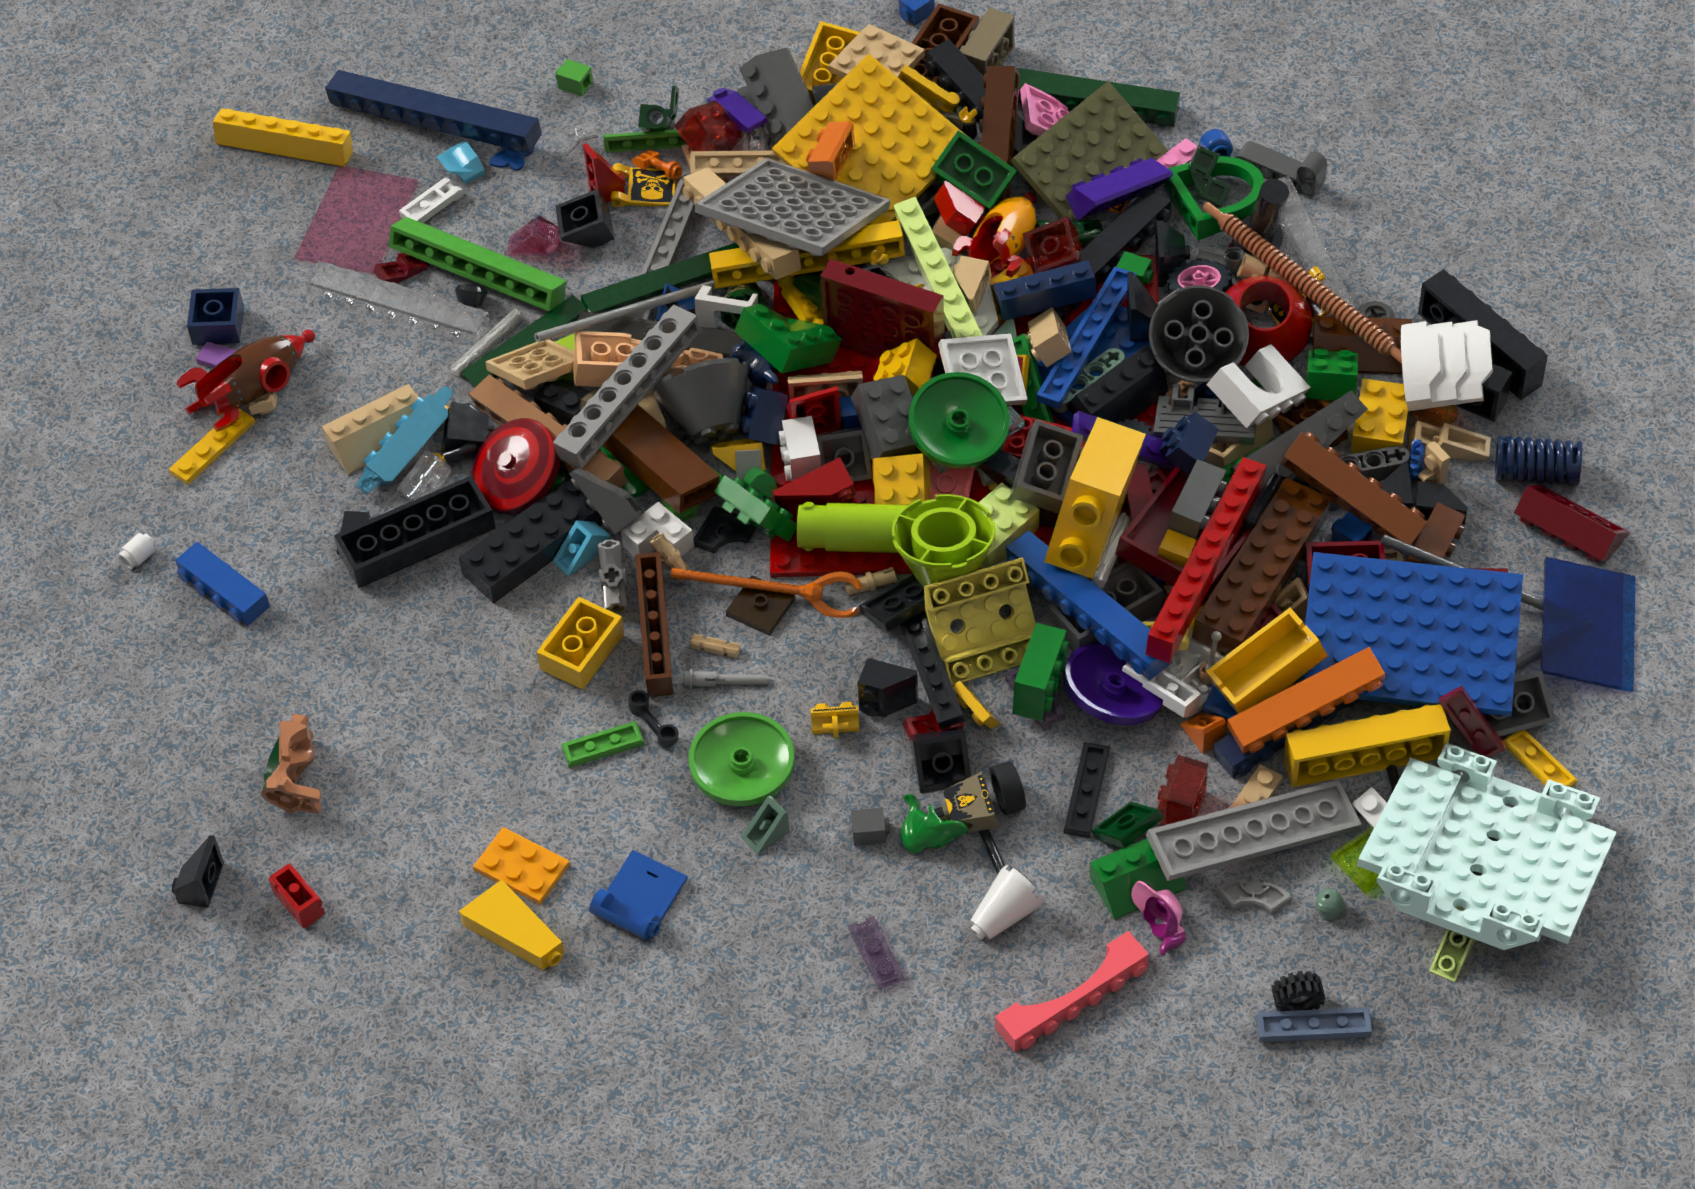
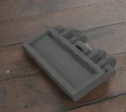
[1153,384,1256,445]

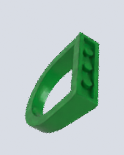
[1164,156,1264,241]

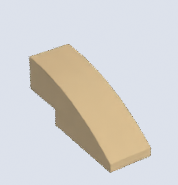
[1408,421,1491,461]

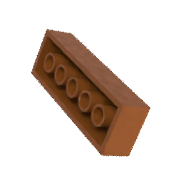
[1279,432,1427,545]

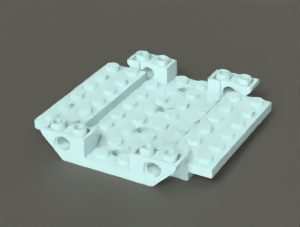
[1357,743,1616,950]

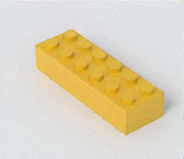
[1283,704,1451,788]

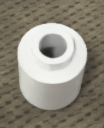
[118,533,156,570]

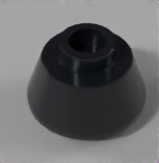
[455,284,488,310]

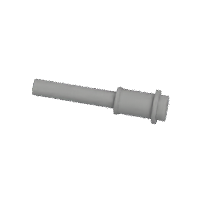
[684,668,768,689]

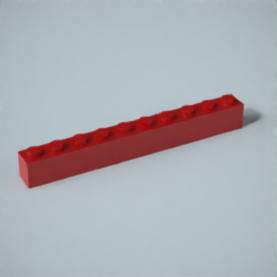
[1145,457,1267,664]

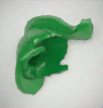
[901,794,968,854]

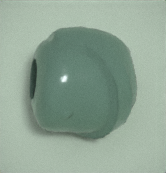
[1315,888,1345,921]

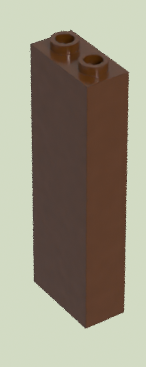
[602,405,720,513]

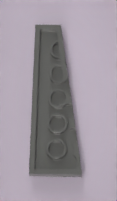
[1230,390,1368,494]

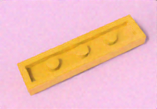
[169,408,255,485]

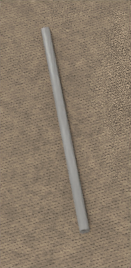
[534,280,719,343]

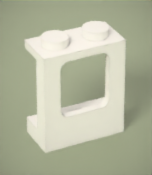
[695,285,758,345]

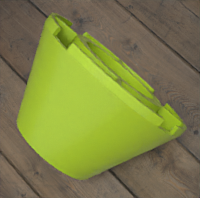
[892,494,996,587]

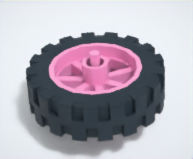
[1167,259,1232,294]

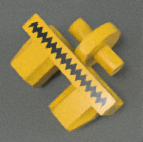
[811,702,859,738]

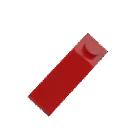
[583,143,626,203]

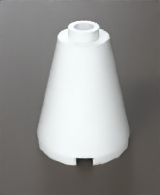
[970,865,1045,940]

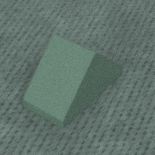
[741,796,790,854]

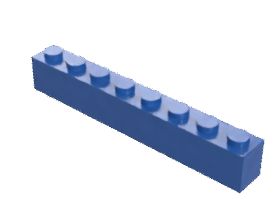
[1006,530,1172,681]

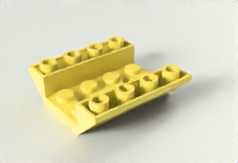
[924,557,1036,685]

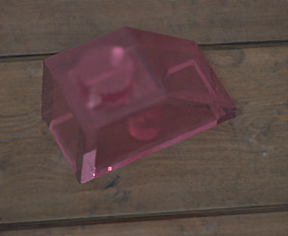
[507,215,561,256]

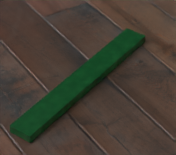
[581,243,740,317]

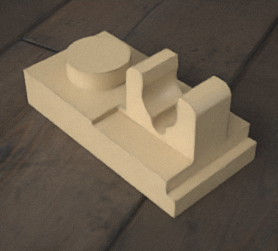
[1417,441,1450,486]

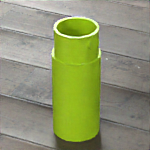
[797,502,907,553]

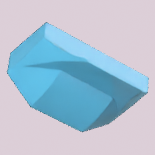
[436,141,485,184]

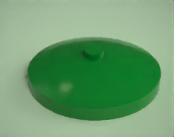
[908,372,1010,468]

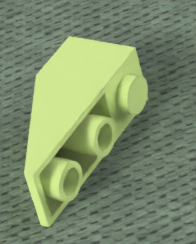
[1429,906,1476,982]

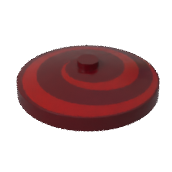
[472,418,561,514]

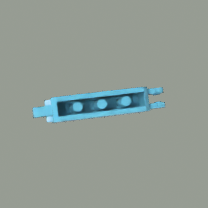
[355,386,453,495]

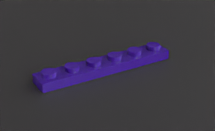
[1072,411,1206,471]

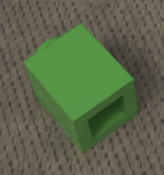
[555,59,593,96]

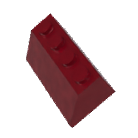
[1514,485,1630,562]

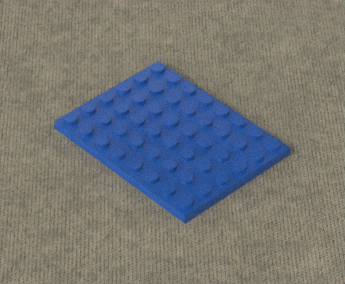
[1298,552,1523,716]

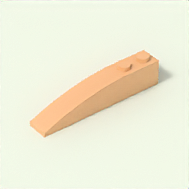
[573,331,723,387]

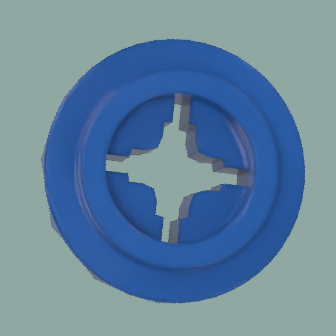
[1409,439,1425,480]

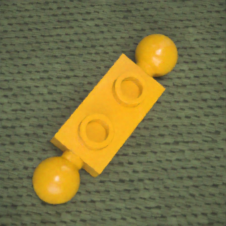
[777,275,823,324]

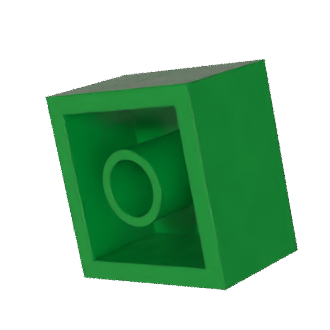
[1305,348,1358,400]

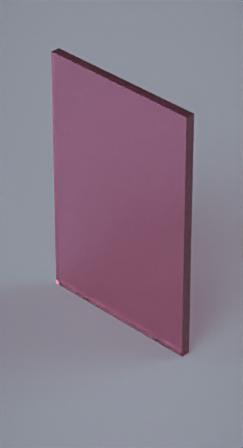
[295,166,418,274]

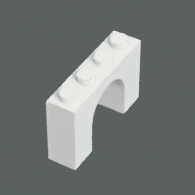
[1206,345,1311,428]

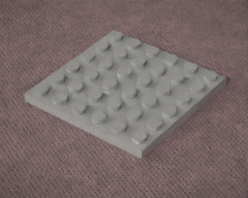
[695,158,891,256]

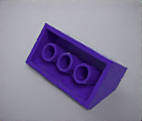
[1065,158,1173,221]

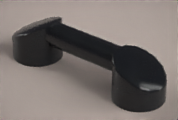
[628,690,679,746]

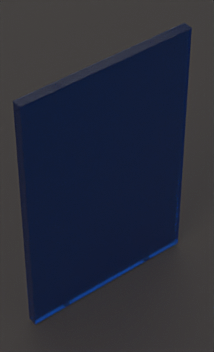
[1541,557,1635,691]

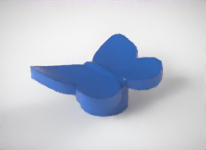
[490,146,535,171]

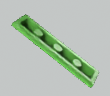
[603,128,697,153]

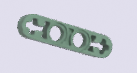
[1050,348,1125,413]

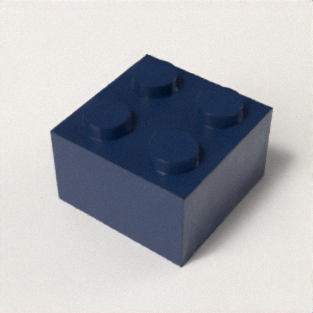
[187,288,244,345]
[739,386,789,445]

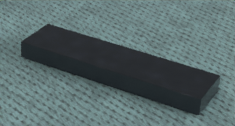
[1064,742,1110,838]

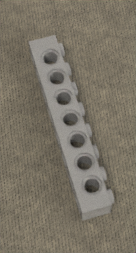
[553,304,701,469]

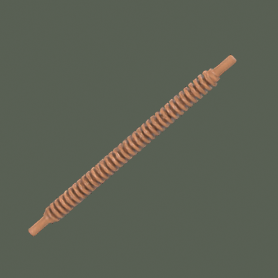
[1203,202,1402,364]

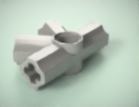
[598,539,627,615]

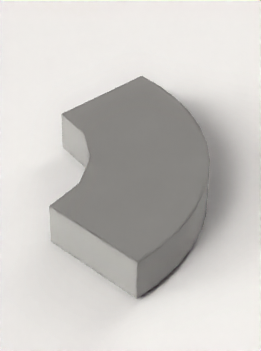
[1215,879,1292,915]

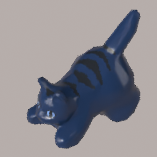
[728,340,780,389]

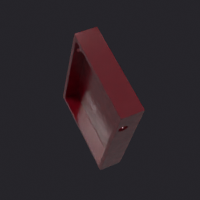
[820,259,945,376]
[1115,466,1253,603]

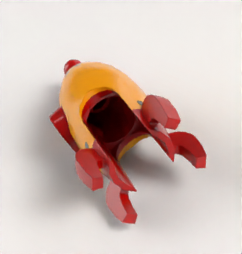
[952,192,1036,278]

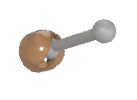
[1198,631,1222,684]

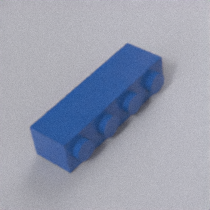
[175,542,270,626]

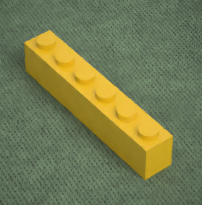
[213,108,353,167]

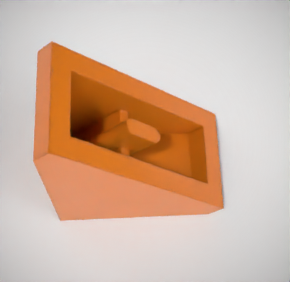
[1180,712,1226,754]

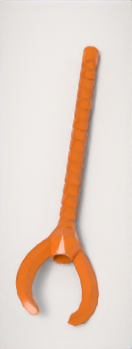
[670,568,862,618]

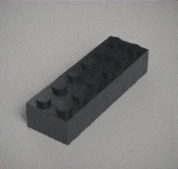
[1418,269,1548,400]
[334,476,496,588]
[459,477,603,604]

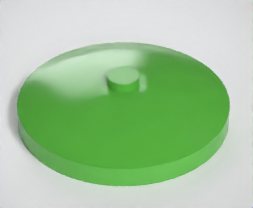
[689,712,795,806]

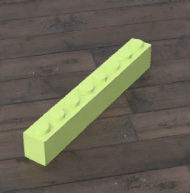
[893,197,983,338]

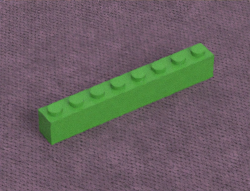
[388,217,567,311]

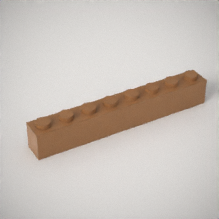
[469,374,627,488]

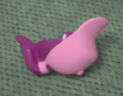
[1131,881,1186,956]

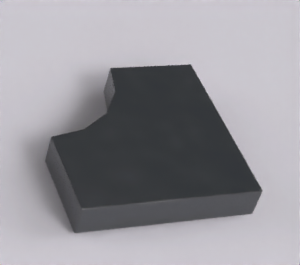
[693,506,757,553]

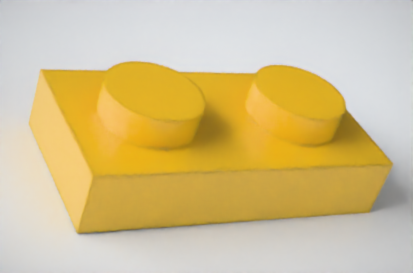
[953,680,999,729]

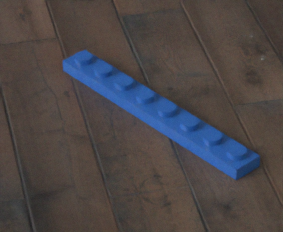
[1036,266,1137,409]

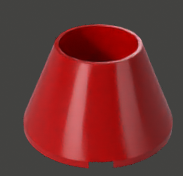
[1225,276,1312,366]

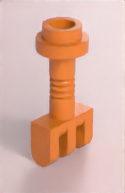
[632,150,683,180]

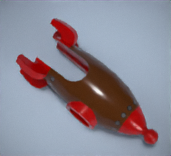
[176,329,315,432]

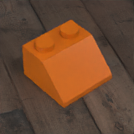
[806,121,855,181]

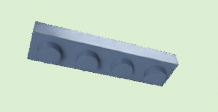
[1256,1007,1372,1042]

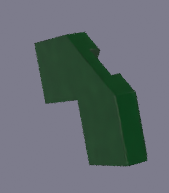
[1188,145,1231,208]

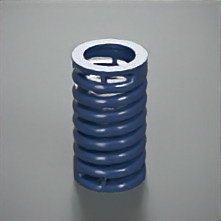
[1495,435,1582,486]

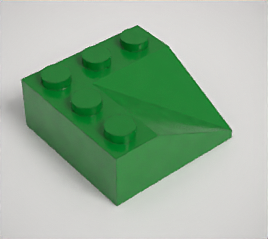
[734,304,842,373]

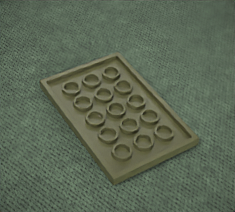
[1011,81,1168,221]

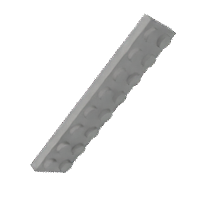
[1146,780,1362,881]

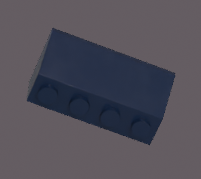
[990,260,1097,321]

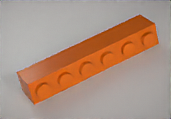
[1228,647,1385,754]

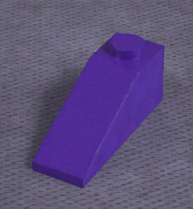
[707,88,768,132]

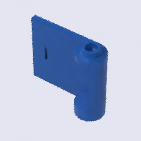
[589,849,688,940]

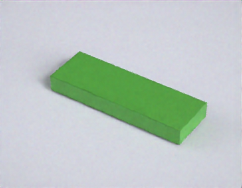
[561,721,644,768]

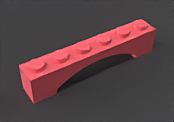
[995,931,1149,1052]

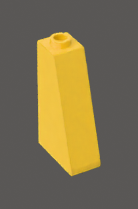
[459,879,564,970]

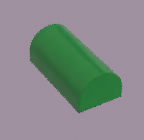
[744,467,776,498]

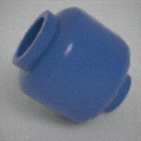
[1199,129,1233,157]

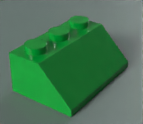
[1090,838,1187,920]

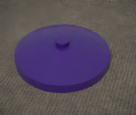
[1063,643,1163,725]

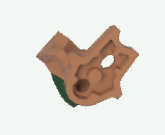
[261,714,321,814]

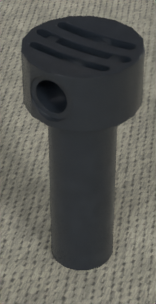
[1232,179,1289,256]

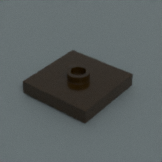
[725,575,796,636]

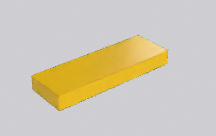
[1503,730,1578,787]

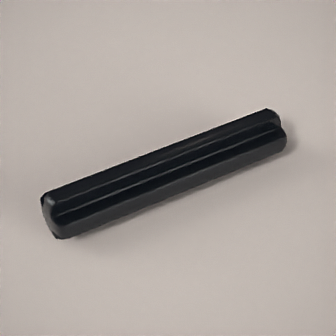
[1242,472,1283,529]

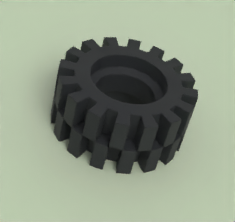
[1271,971,1326,1011]

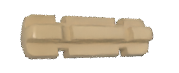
[690,634,740,658]

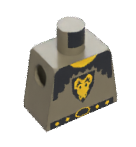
[934,772,999,832]

